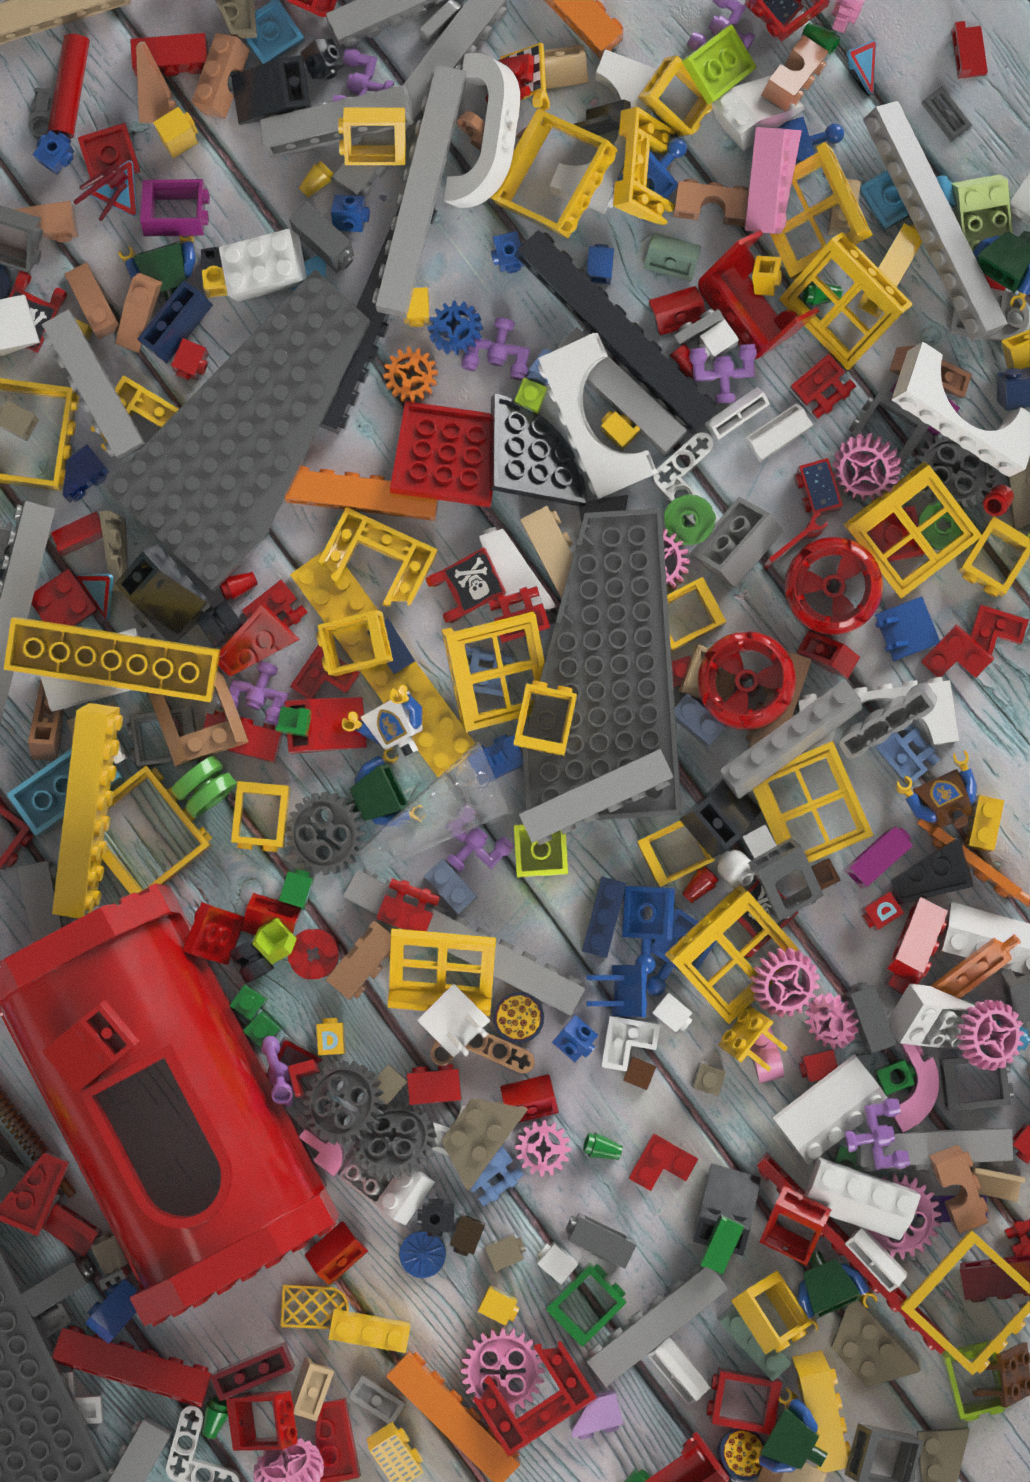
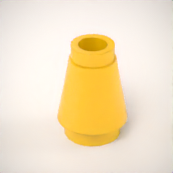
[298,160,334,198]

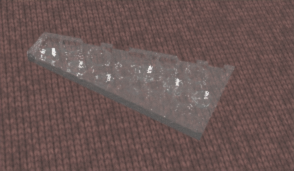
[358,741,510,875]

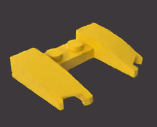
[613,107,676,225]
[90,375,179,451]
[318,507,438,606]

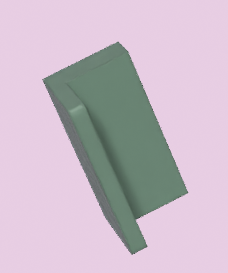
[644,233,701,281]

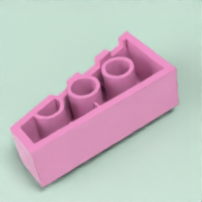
[745,127,802,234]

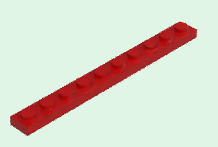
[757,1152,949,1355]

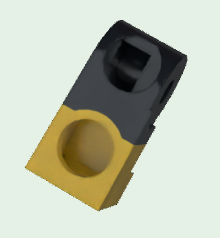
[201,246,228,298]

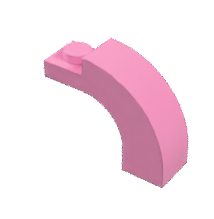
[892,1043,939,1133]

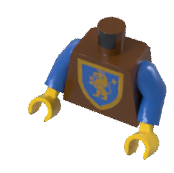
[896,750,977,828]

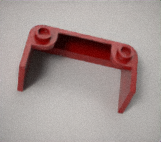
[698,230,820,359]
[645,1432,730,1482]

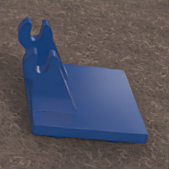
[875,596,940,662]
[586,965,647,1017]

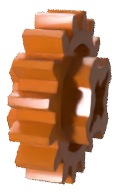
[383,347,438,402]

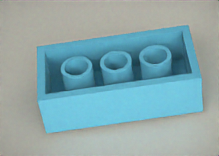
[6,748,125,837]

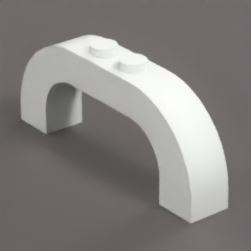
[444,53,520,208]

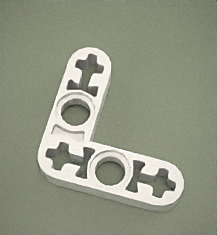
[653,432,713,525]
[166,1404,241,1482]

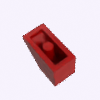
[796,631,860,679]

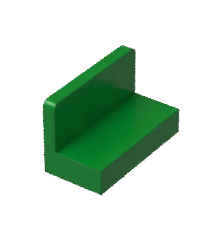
[698,1215,745,1275]

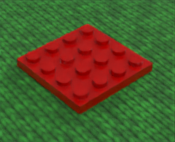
[390,401,493,507]

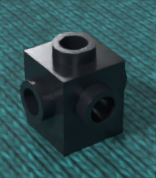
[300,39,344,81]
[417,1198,454,1237]

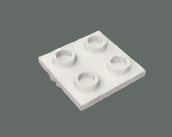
[417,984,490,1057]

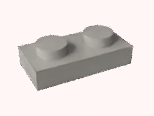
[675,309,726,346]
[348,1374,406,1424]

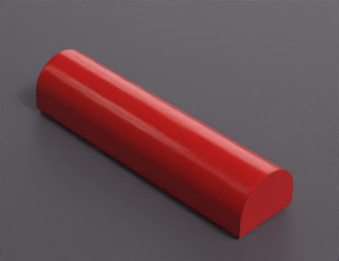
[48,34,90,139]

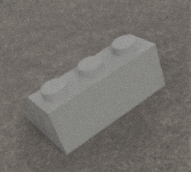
[690,497,784,588]

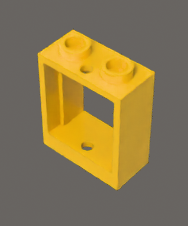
[638,55,713,136]
[338,108,406,165]
[958,516,1030,597]
[667,577,726,652]
[316,610,393,676]
[513,680,577,756]
[231,781,291,852]
[636,821,715,888]
[731,1270,812,1355]

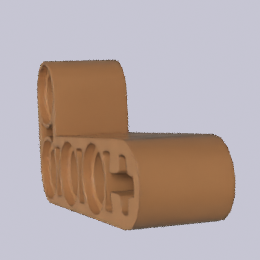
[430,1032,535,1074]

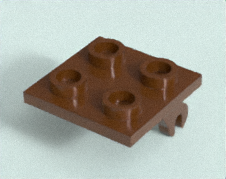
[972,1342,1030,1408]

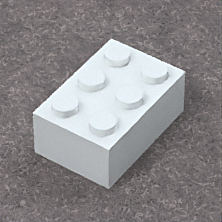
[219,228,307,302]

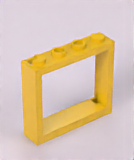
[490,108,618,239]
[0,378,80,491]
[102,765,212,894]
[900,1230,1030,1375]

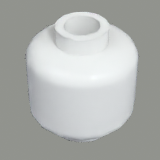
[717,850,755,888]

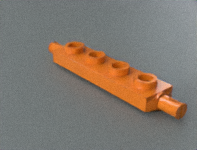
[916,819,1030,907]
[930,934,1021,999]

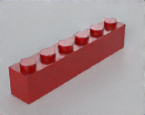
[52,1326,212,1408]

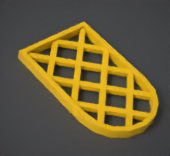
[281,1284,349,1330]

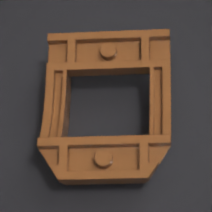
[149,669,248,767]

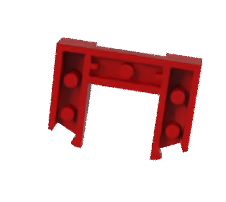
[473,1341,598,1457]

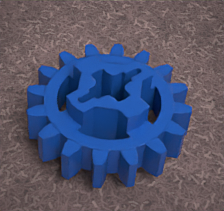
[428,300,483,356]

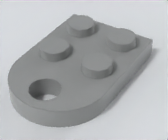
[949,288,1030,342]

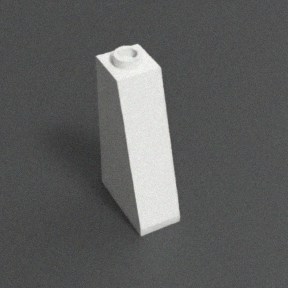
[479,527,555,613]

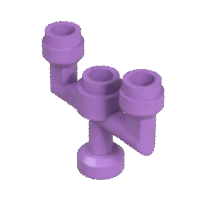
[687,0,756,51]
[332,48,395,102]
[461,317,530,381]
[689,344,757,403]
[220,661,288,725]
[445,802,515,873]
[261,1036,294,1107]
[845,1098,910,1170]

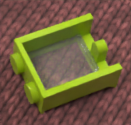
[941,1340,1011,1421]

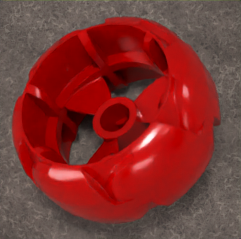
[785,537,883,635]
[697,631,796,730]

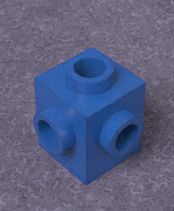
[32,130,75,175]
[331,195,370,232]
[491,231,525,273]
[552,1015,598,1063]

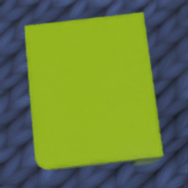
[252,918,297,964]

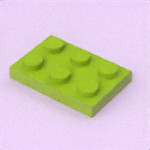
[682,24,757,105]

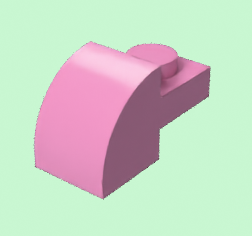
[750,1026,784,1084]
[299,1127,344,1176]

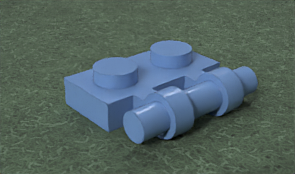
[465,646,514,697]
[875,724,941,787]
[457,1145,525,1207]

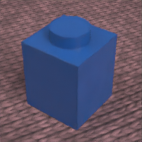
[587,244,614,285]

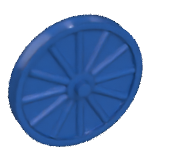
[399,1231,446,1278]

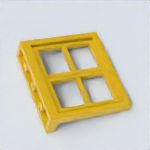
[770,142,873,280]
[779,232,913,370]
[843,462,982,599]
[441,612,545,732]
[753,741,874,863]
[664,885,804,1024]
[387,929,496,1017]

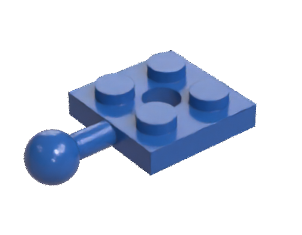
[778,117,844,165]
[612,137,687,222]
[622,886,675,974]
[646,908,717,996]

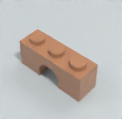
[191,33,250,119]
[761,35,829,112]
[673,179,749,227]
[929,1145,989,1234]

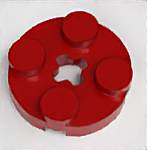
[288,929,339,980]

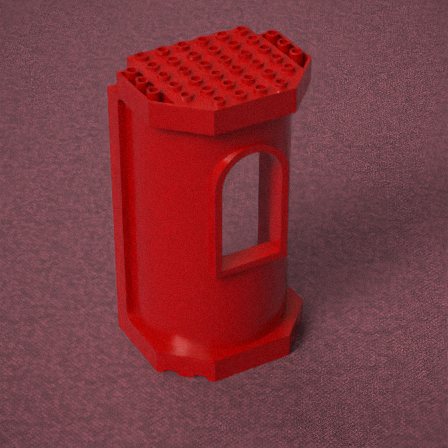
[0,883,340,1327]

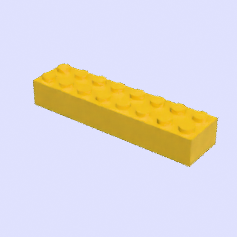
[3,617,220,702]
[52,703,123,919]

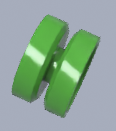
[171,755,237,818]

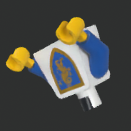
[342,685,423,757]

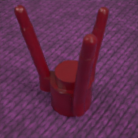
[73,163,128,221]

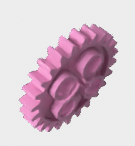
[867,1173,941,1259]
[461,1327,545,1413]

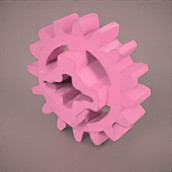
[831,0,865,33]
[805,993,859,1050]
[515,1120,571,1177]

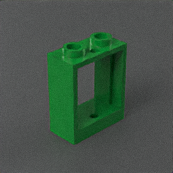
[545,1262,627,1347]

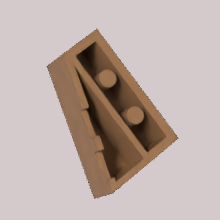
[326,920,391,1000]

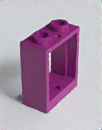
[140,179,210,237]
[843,826,913,888]

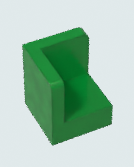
[275,707,312,737]

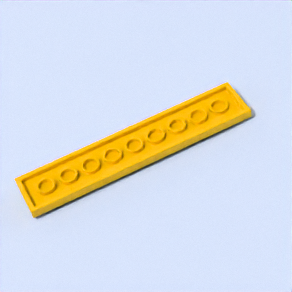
[290,550,478,779]

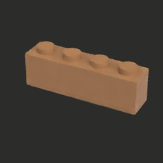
[745,651,812,748]

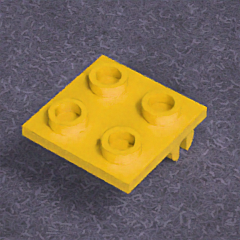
[718,1005,788,1072]

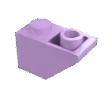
[571,1389,623,1440]

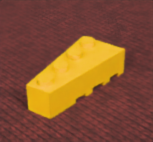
[791,1350,851,1473]

